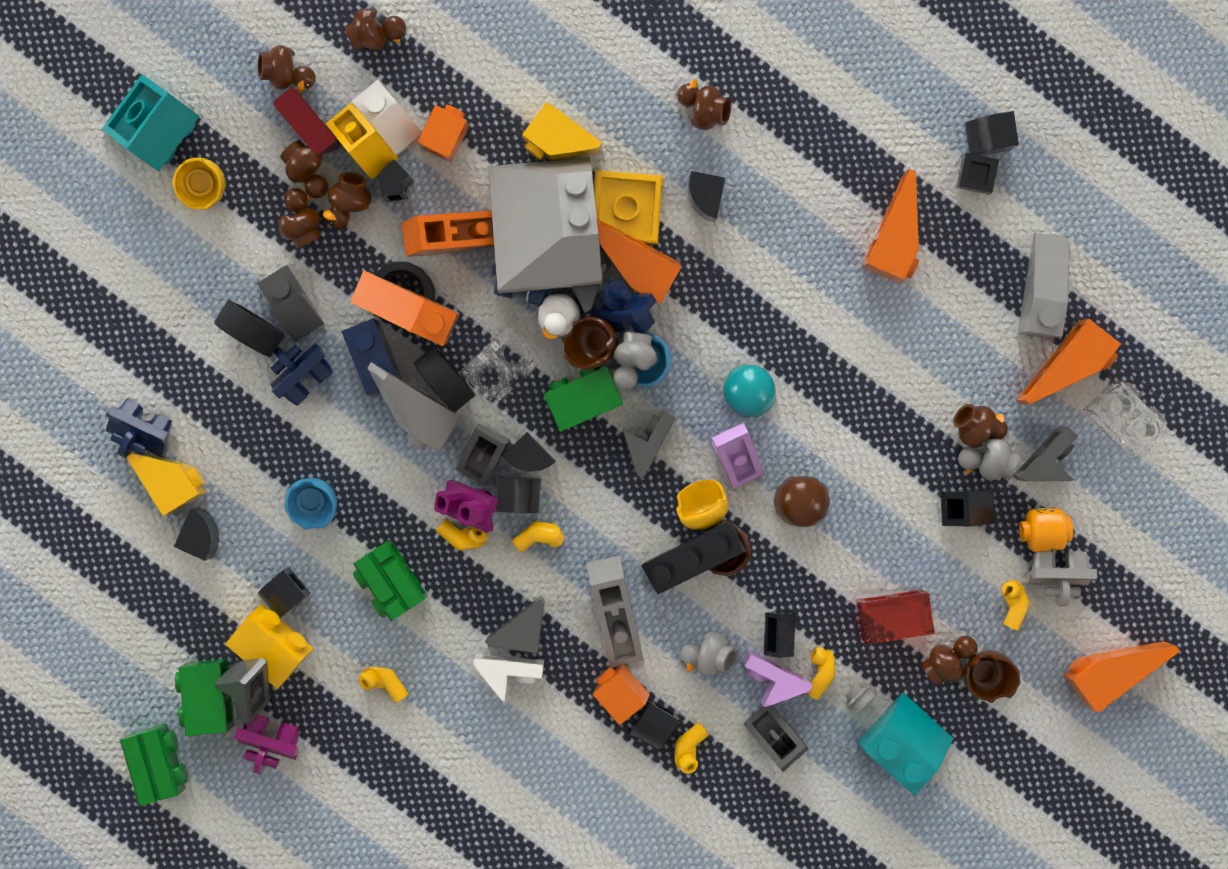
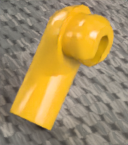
[436,518,487,551]
[512,521,565,553]
[1001,580,1030,631]
[807,647,835,700]
[358,666,409,704]
[675,722,710,774]

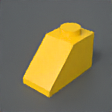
[522,101,602,161]
[325,102,398,180]
[126,453,206,516]

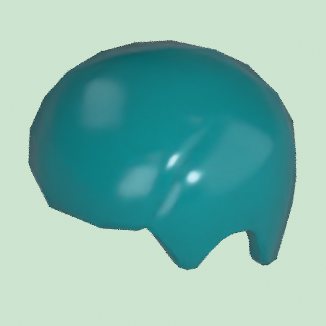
[723,364,776,418]

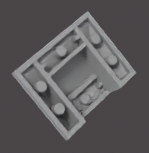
[488,157,603,293]

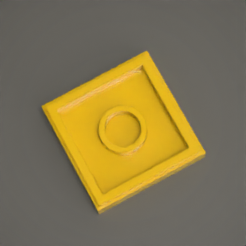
[594,170,663,245]

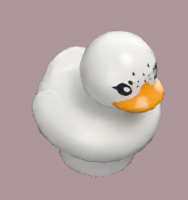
[538,293,581,339]

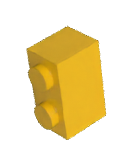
[225,604,314,689]

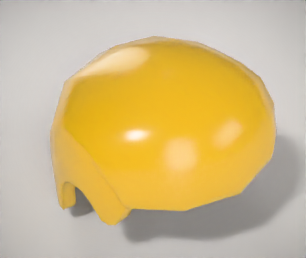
[172,158,226,210]
[676,479,728,530]

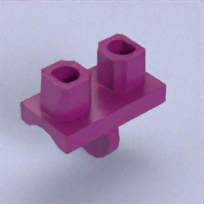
[434,480,498,533]
[234,715,299,775]

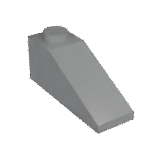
[1018,233,1069,339]
[368,362,461,452]
[586,555,644,668]

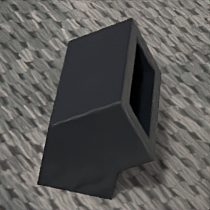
[378,159,413,202]
[764,611,796,658]

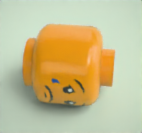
[1019,507,1073,553]

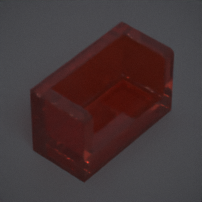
[855,589,935,644]

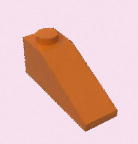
[861,169,919,283]
[401,211,494,257]
[597,218,681,303]
[350,270,460,346]
[1016,319,1121,404]
[1064,641,1180,713]

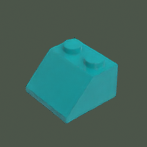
[102,74,199,171]
[857,692,954,796]

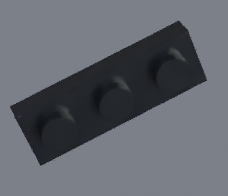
[641,519,746,595]

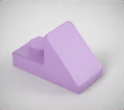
[712,423,764,489]
[742,650,813,707]

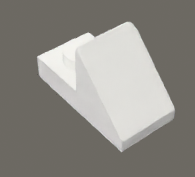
[352,79,422,156]
[474,654,544,702]

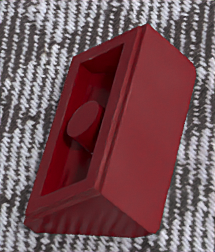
[273,87,340,155]

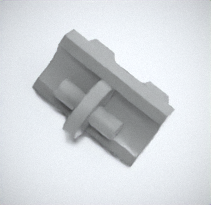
[1026,551,1097,607]

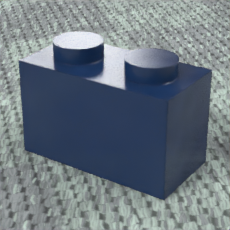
[341,318,403,396]

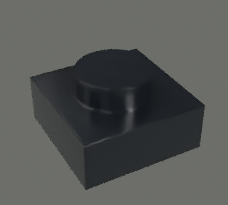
[956,153,999,195]

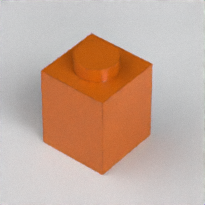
[417,105,469,163]
[593,664,650,725]

